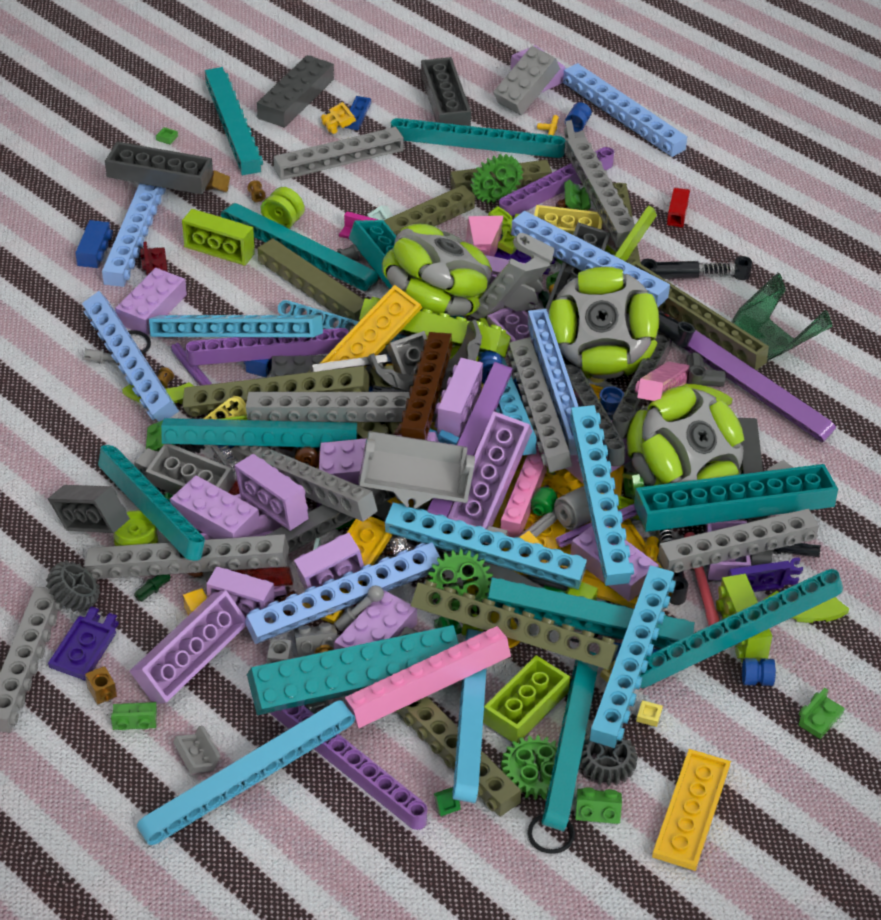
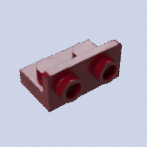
[140,241,167,276]

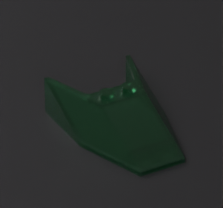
[731,273,833,361]

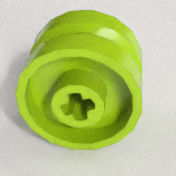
[261,187,305,229]
[113,511,158,546]

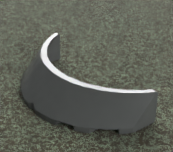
[367,319,482,391]

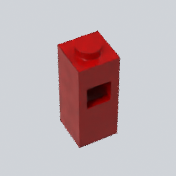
[667,187,690,227]

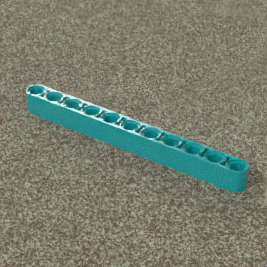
[391,118,566,158]
[221,203,378,291]
[98,445,205,561]
[640,569,844,688]
[542,651,598,832]

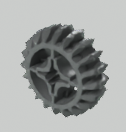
[46,560,101,613]
[580,735,638,787]

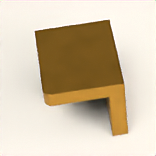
[205,170,230,192]

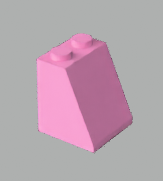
[466,216,503,257]

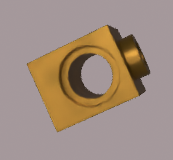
[85,666,117,705]

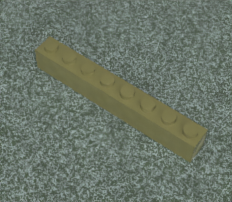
[258,239,364,326]

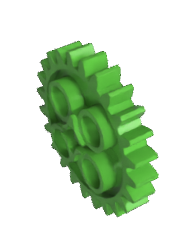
[470,154,523,203]
[427,548,493,612]
[501,735,557,800]

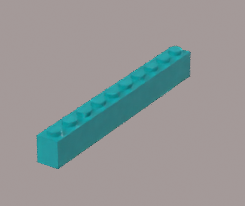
[205,67,263,175]
[161,418,357,447]
[487,578,695,648]

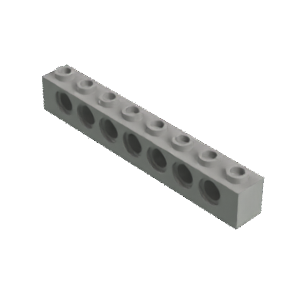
[274,127,403,180]
[658,509,819,573]
[0,586,63,733]

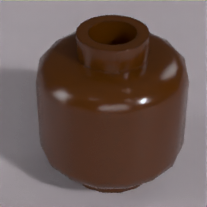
[295,446,320,468]

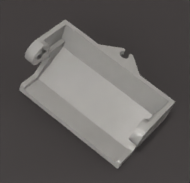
[470,233,555,320]
[358,431,475,508]

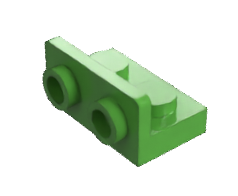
[564,179,591,211]
[622,472,644,500]
[799,688,845,739]
[111,702,157,730]

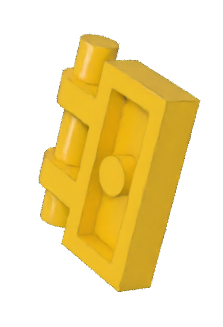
[321,102,356,134]

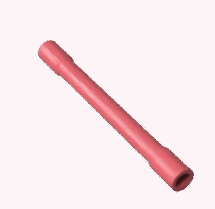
[684,532,720,626]

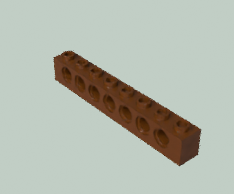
[398,332,453,440]

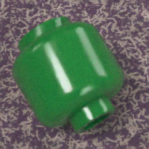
[531,487,558,516]

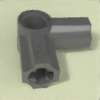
[686,353,726,387]

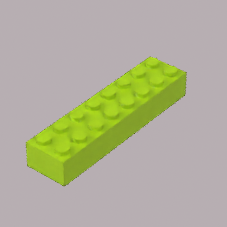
[359,297,511,358]

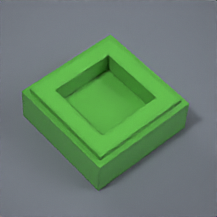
[156,127,178,144]

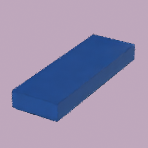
[344,96,371,130]

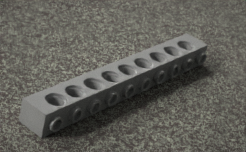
[566,137,635,247]
[507,337,572,472]
[246,392,440,422]
[231,445,377,522]
[84,534,289,579]

